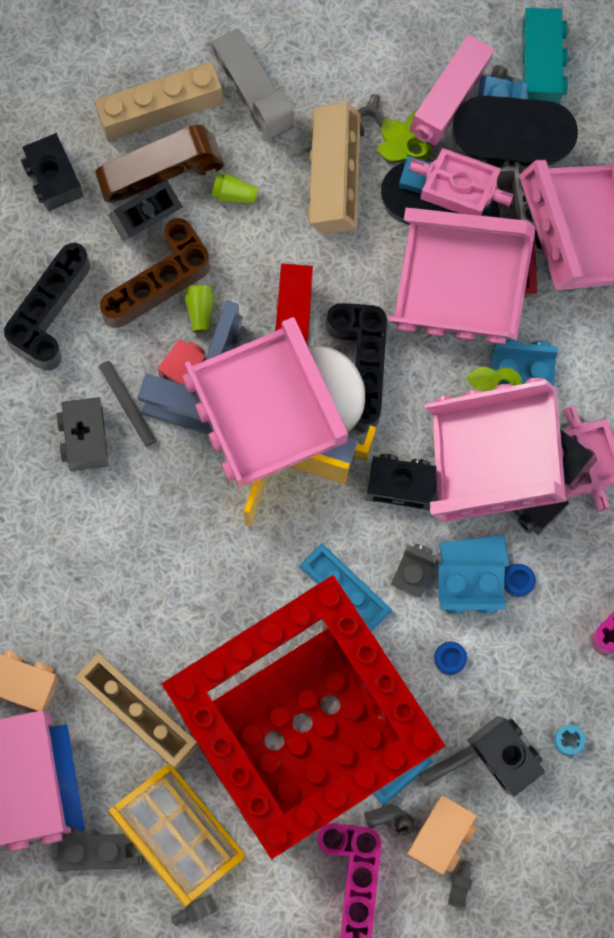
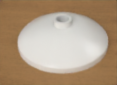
[308,346,365,432]

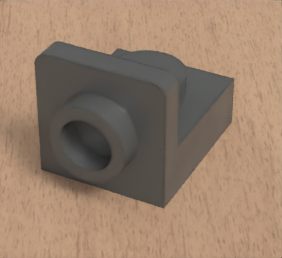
[391,544,438,598]

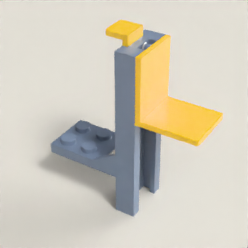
[137,300,376,527]

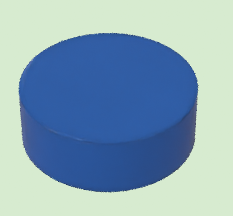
[504,564,536,597]
[434,641,467,675]

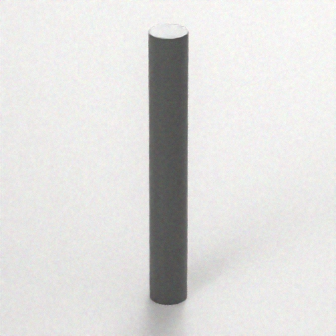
[99,361,156,447]
[418,746,478,787]

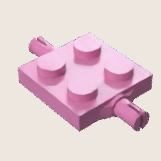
[409,148,514,216]
[562,406,614,512]

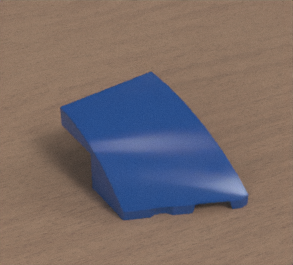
[49,724,85,831]

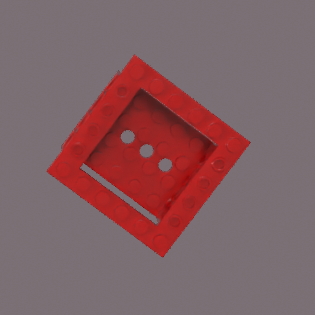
[161,574,446,861]

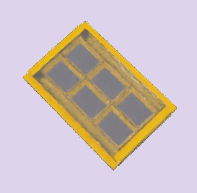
[107,764,246,907]

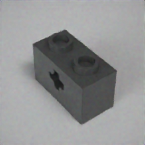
[57,397,109,471]

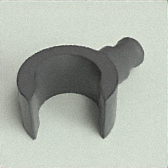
[358,94,382,136]
[448,860,472,910]
[171,894,218,926]

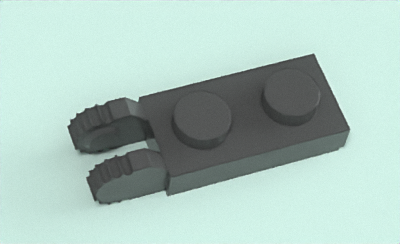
[58,834,153,871]

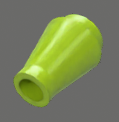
[211,172,258,205]
[184,285,215,332]

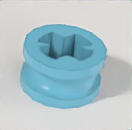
[554,725,585,756]

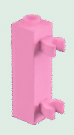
[409,34,495,146]

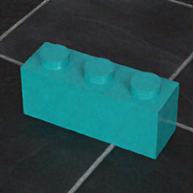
[522,8,568,103]

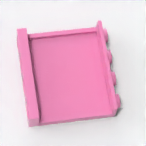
[519,160,614,290]
[387,208,536,345]
[182,317,348,489]
[424,378,566,522]
[0,710,71,852]

